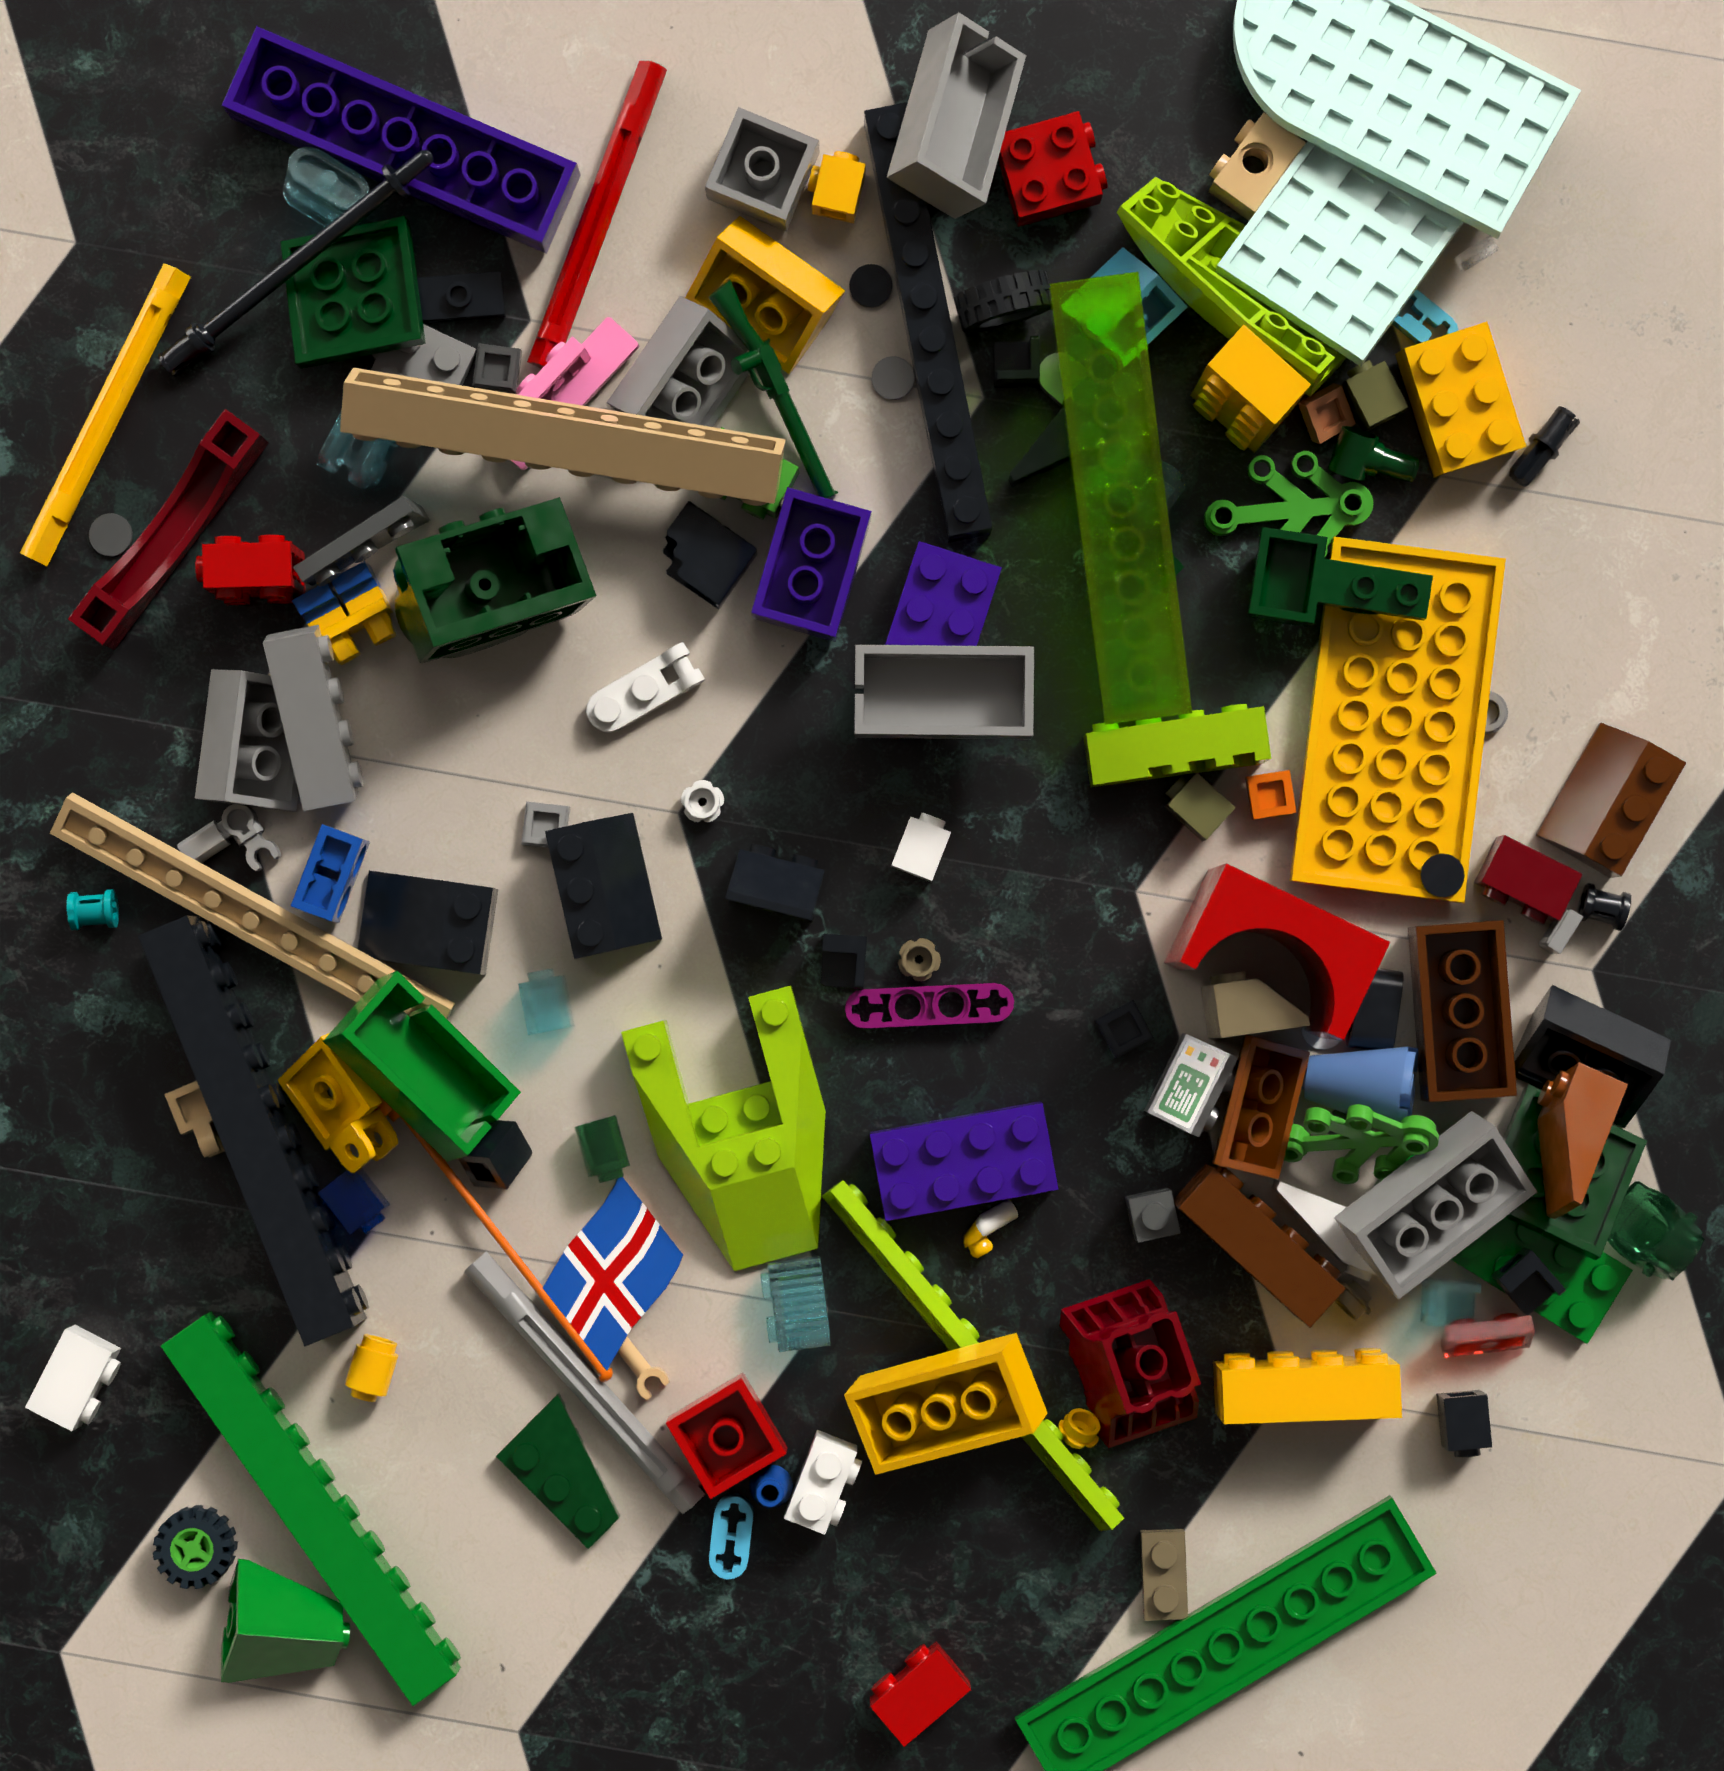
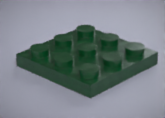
[280,216,426,369]
[1503,1084,1647,1260]

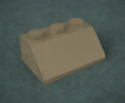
[1200,971,1310,1039]

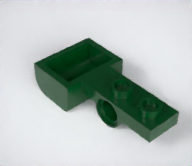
[1247,527,1433,627]

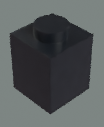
[1436,1390,1492,1457]

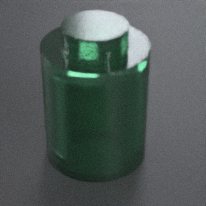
[574,1115,630,1183]

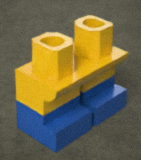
[292,561,396,665]

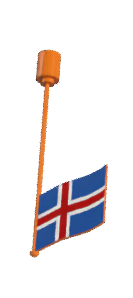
[374,1092,683,1382]

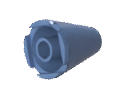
[1301,1046,1419,1122]

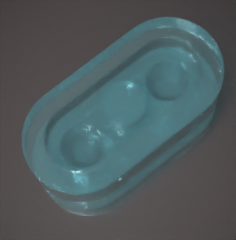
[283,147,369,227]
[317,411,398,490]

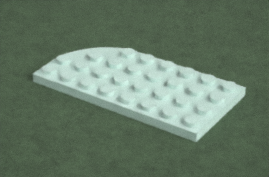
[1233,0,1581,239]
[1215,141,1464,367]

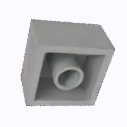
[705,107,820,232]

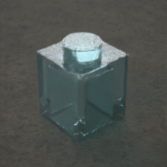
[518,968,575,1035]

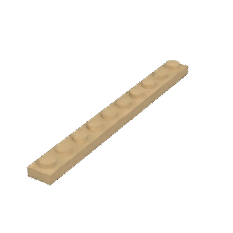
[50,792,455,1019]

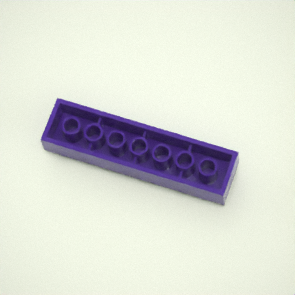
[221,26,581,254]

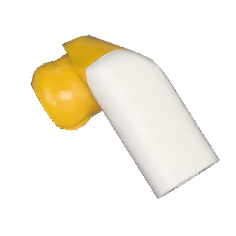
[963,1199,1018,1258]

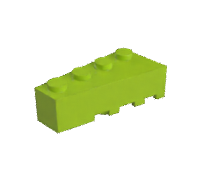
[1083,704,1272,788]

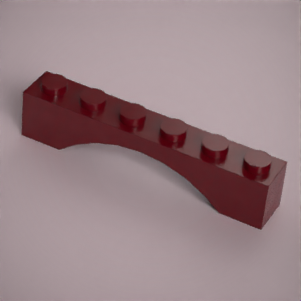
[68,409,269,650]

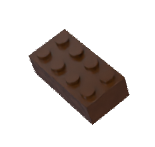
[1408,920,1517,1102]
[1173,1164,1346,1328]

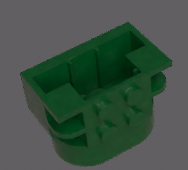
[393,497,597,663]

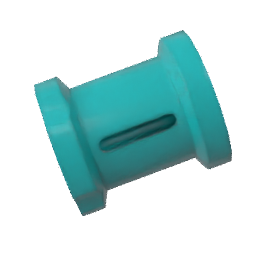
[67,889,119,931]

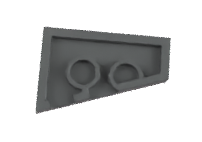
[293,496,430,587]

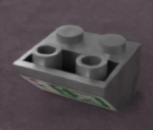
[1144,1033,1238,1137]

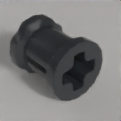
[1577,883,1631,931]

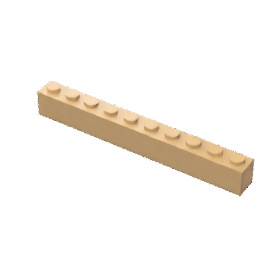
[340,368,786,506]

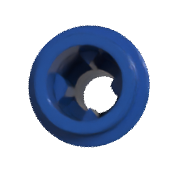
[749,1464,793,1508]

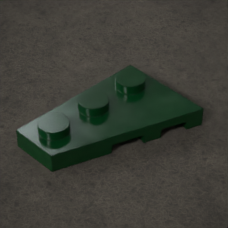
[496,1393,620,1549]

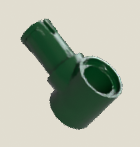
[1328,426,1419,482]

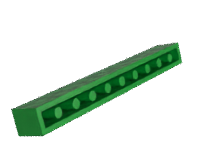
[160,1311,461,1706]

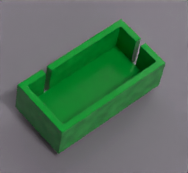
[323,971,521,1162]

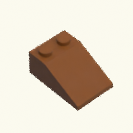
[1537,1062,1628,1219]

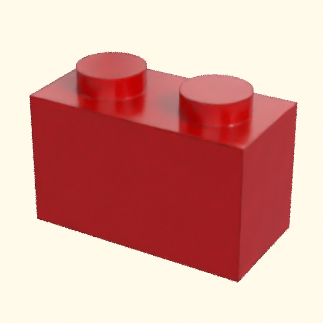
[870,1641,971,1747]

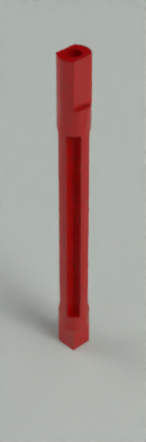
[527,61,667,369]

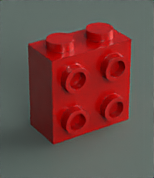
[998,111,1108,227]
[195,535,306,605]

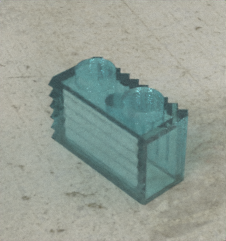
[761,1256,831,1352]

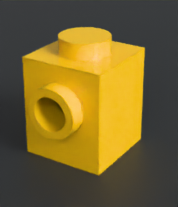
[807,151,866,224]

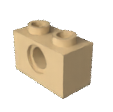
[1209,112,1306,221]

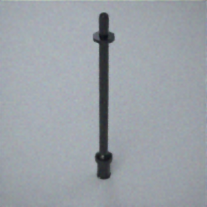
[158,150,434,377]

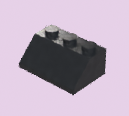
[545,813,662,959]
[1514,985,1671,1128]

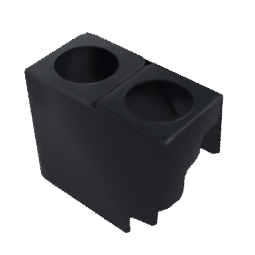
[663,501,757,609]

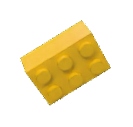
[1395,322,1527,478]

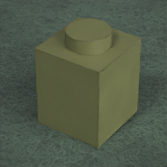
[1342,360,1408,431]
[1164,773,1236,842]

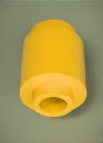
[345,1334,399,1402]

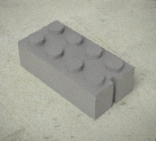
[886,12,1026,219]
[854,645,1034,740]

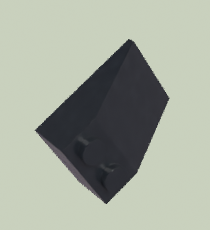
[357,870,498,975]

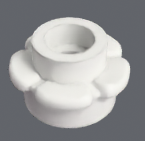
[681,780,724,822]

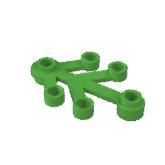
[1204,451,1373,557]
[1284,1104,1439,1184]

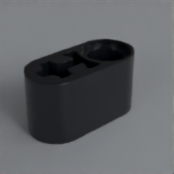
[1346,968,1404,1050]

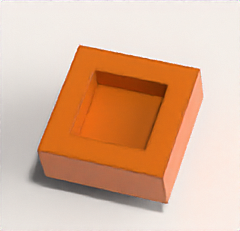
[1245,770,1297,820]

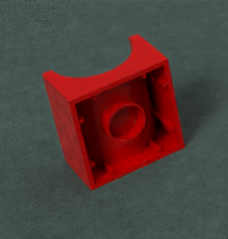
[1164,863,1391,1041]

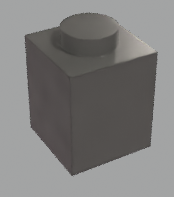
[1124,1187,1181,1243]

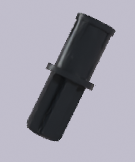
[1509,406,1580,487]

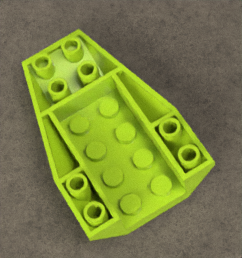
[1117,177,1347,396]

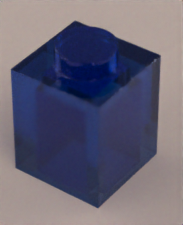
[318,1168,390,1234]

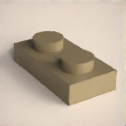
[1140,1529,1188,1621]

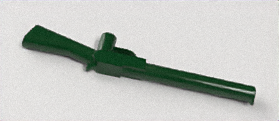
[709,280,838,498]

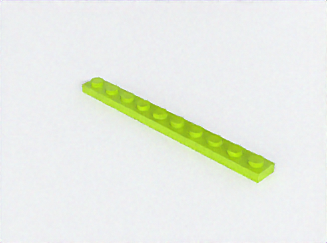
[822,1180,1124,1531]

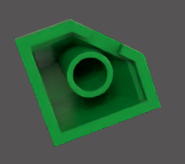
[221,1559,350,1683]

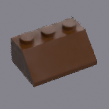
[1536,723,1686,878]

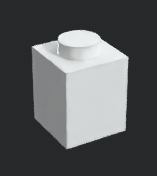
[891,812,951,882]

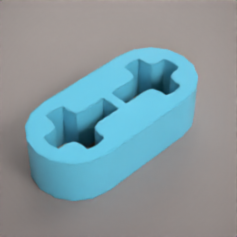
[1392,289,1459,344]
[709,1493,754,1580]

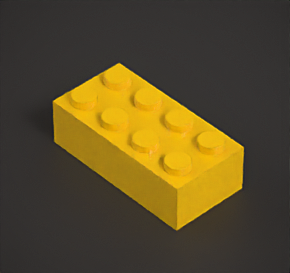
[1190,324,1311,453]
[844,1333,1048,1475]
[1213,1348,1402,1424]

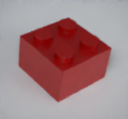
[666,1372,788,1499]

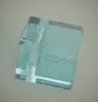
[1420,1278,1481,1327]

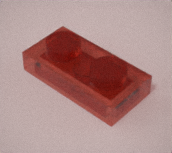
[1440,1313,1535,1358]

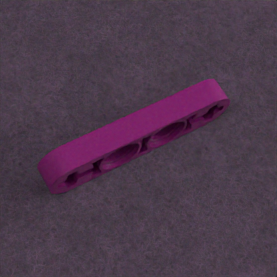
[845,983,1014,1028]

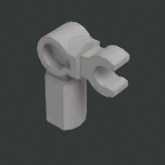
[177,804,281,872]

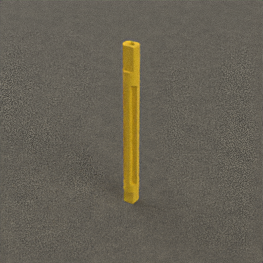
[20,264,191,566]

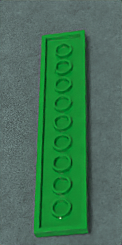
[1015,1495,1437,1771]

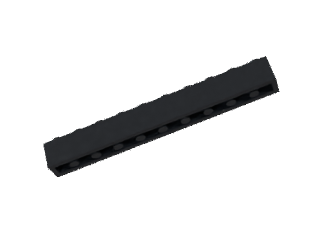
[864,102,993,543]

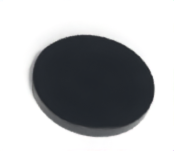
[849,264,892,308]
[1420,854,1465,897]

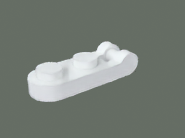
[586,642,705,733]

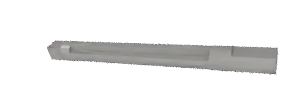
[464,1252,705,1514]

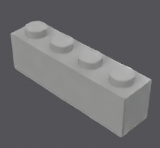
[263,625,363,811]

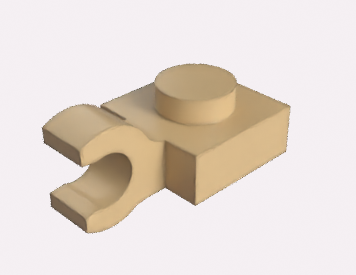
[164,1080,225,1158]

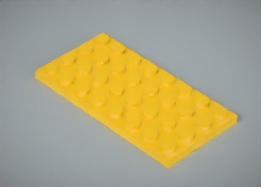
[1289,537,1506,903]

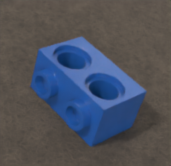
[291,824,370,923]

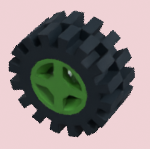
[153,1505,238,1589]

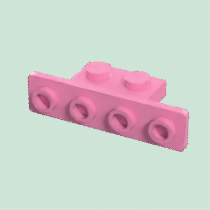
[511,317,639,470]

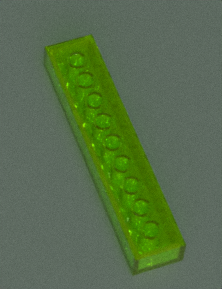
[1048,272,1192,725]

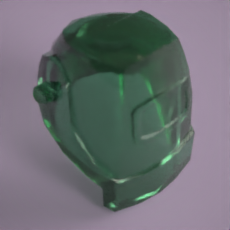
[1607,1181,1705,1281]

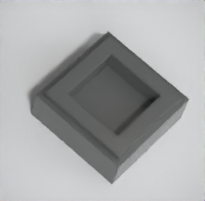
[472,343,522,394]

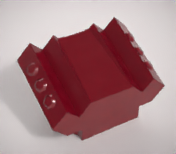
[1059,1279,1201,1448]

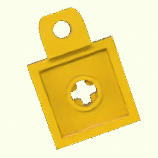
[277,1033,398,1173]

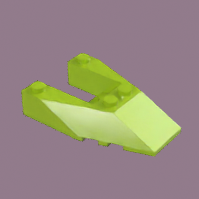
[621,985,826,1271]

